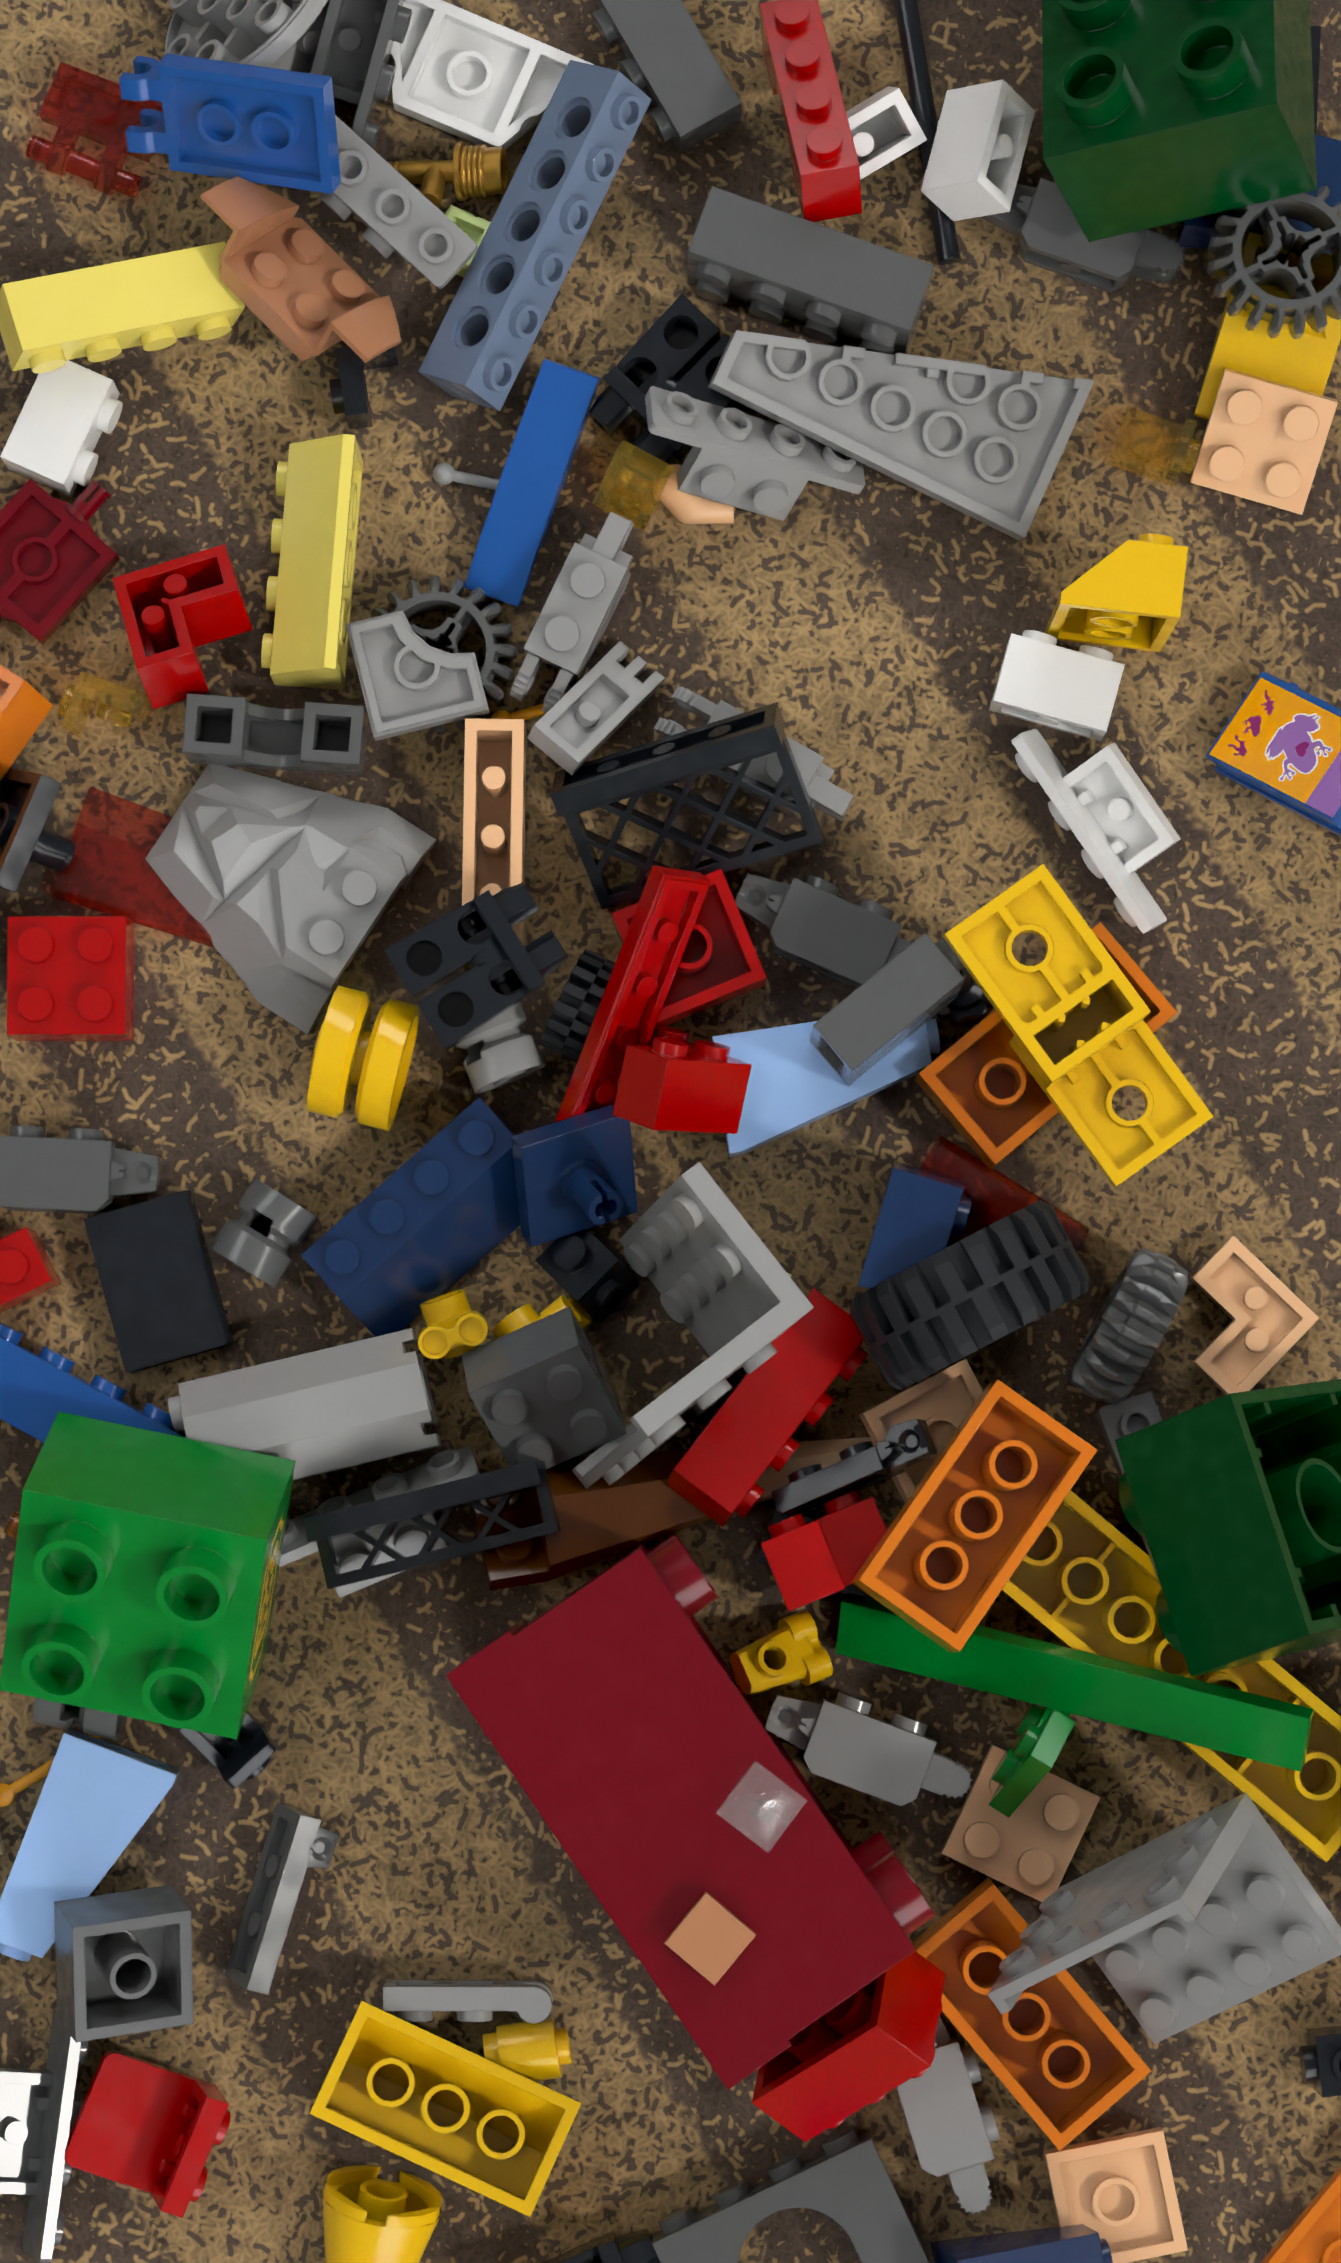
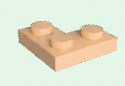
[1190,1236,1319,1395]

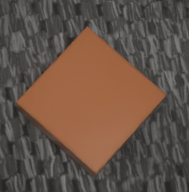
[664,1891,756,1986]

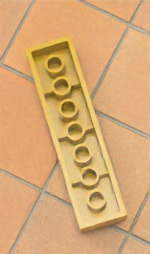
[1001,1490,1341,1862]

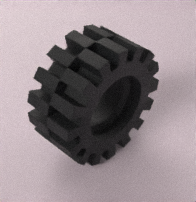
[540,949,615,1062]

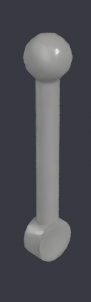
[433,462,499,491]

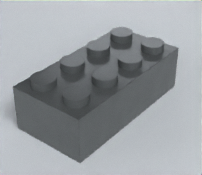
[687,186,934,354]

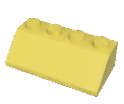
[261,434,363,690]

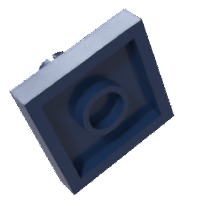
[511,1103,638,1247]

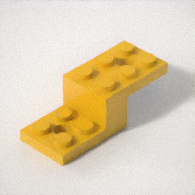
[943,864,1214,1188]

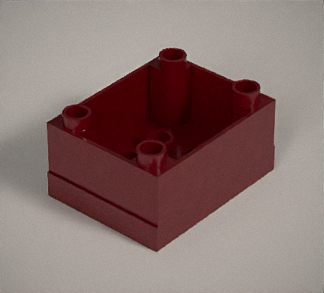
[446,1532,936,2090]

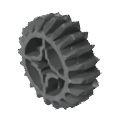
[1207,186,1341,339]
[370,576,517,735]
[1069,1248,1188,1405]

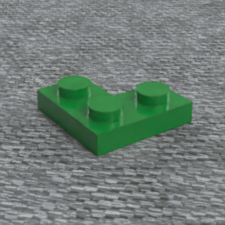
[988,1704,1075,1818]

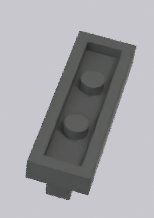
[224,1802,339,1995]

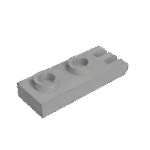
[527,641,665,775]

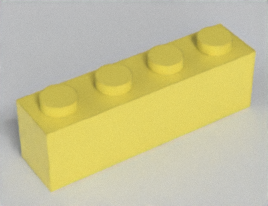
[0,241,245,374]

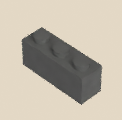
[591,0,741,154]

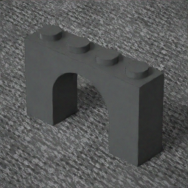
[652,2128,930,2263]

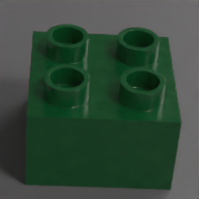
[1042,0,1317,242]
[1114,1379,1341,1676]

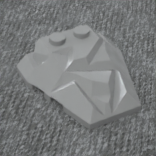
[145,764,437,1036]

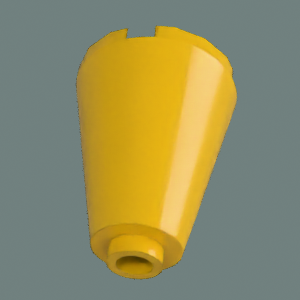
[322,2165,442,2263]

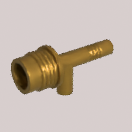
[388,142,509,209]

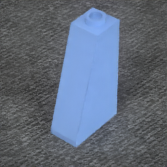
[712,1018,940,1158]
[0,1727,180,1962]

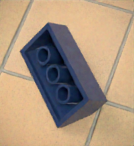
[301,1097,520,1337]

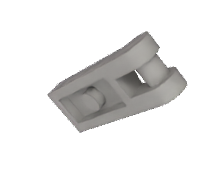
[383,1980,553,2023]

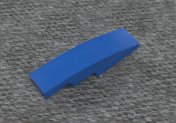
[464,358,600,607]

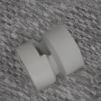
[455,1002,546,1094]

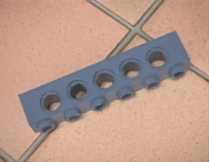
[418,60,652,411]

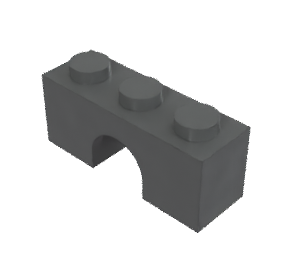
[182,694,369,776]

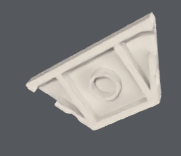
[390,0,594,149]

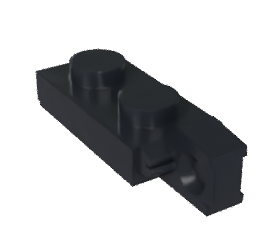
[771,1419,937,1516]

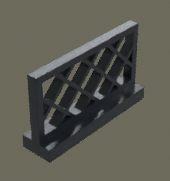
[550,702,824,910]

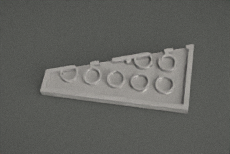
[708,330,1095,540]

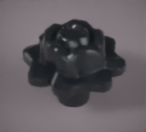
[936,967,994,1026]

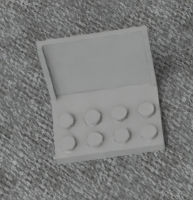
[572,1162,814,1489]
[987,1793,1341,2044]

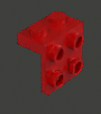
[65,2050,231,2218]

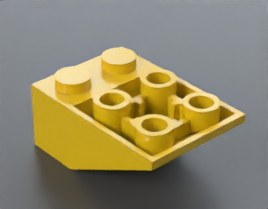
[1194,232,1341,420]

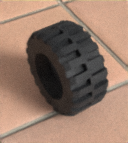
[850,1200,1090,1390]

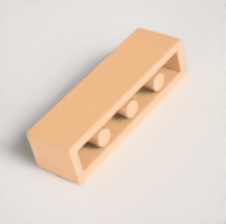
[462,718,527,945]

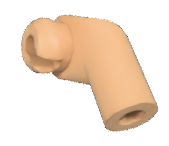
[655,464,734,524]

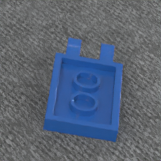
[119,53,341,194]

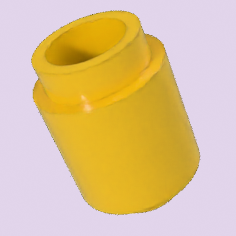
[483,2017,572,2082]

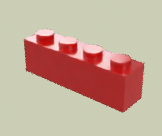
[666,1288,868,1527]

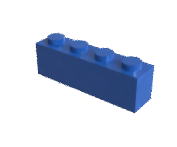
[0,1321,186,1443]

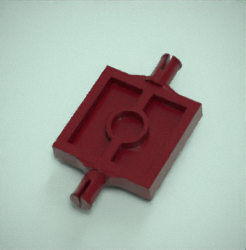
[0,478,120,645]

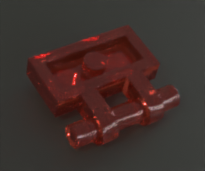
[26,62,163,198]

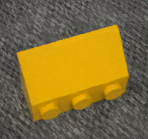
[1045,533,1188,652]

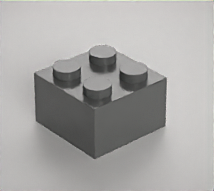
[462,1306,627,1469]
[54,1885,193,2043]

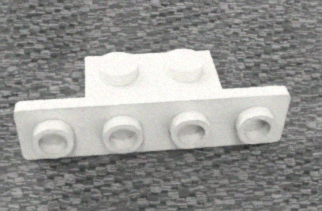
[1011,729,1181,933]

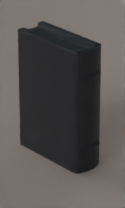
[84,1190,234,1374]

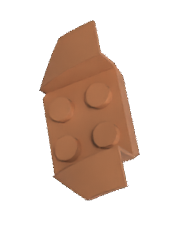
[200,176,401,363]

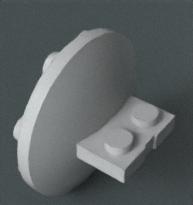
[165,0,330,73]

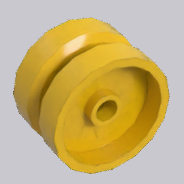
[306,986,420,1132]

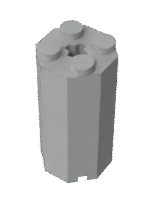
[168,1328,441,1481]

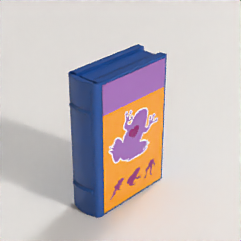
[1205,671,1341,836]

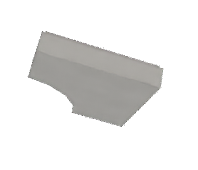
[346,610,490,741]

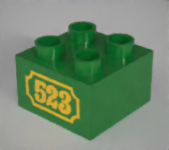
[0,1411,296,1740]

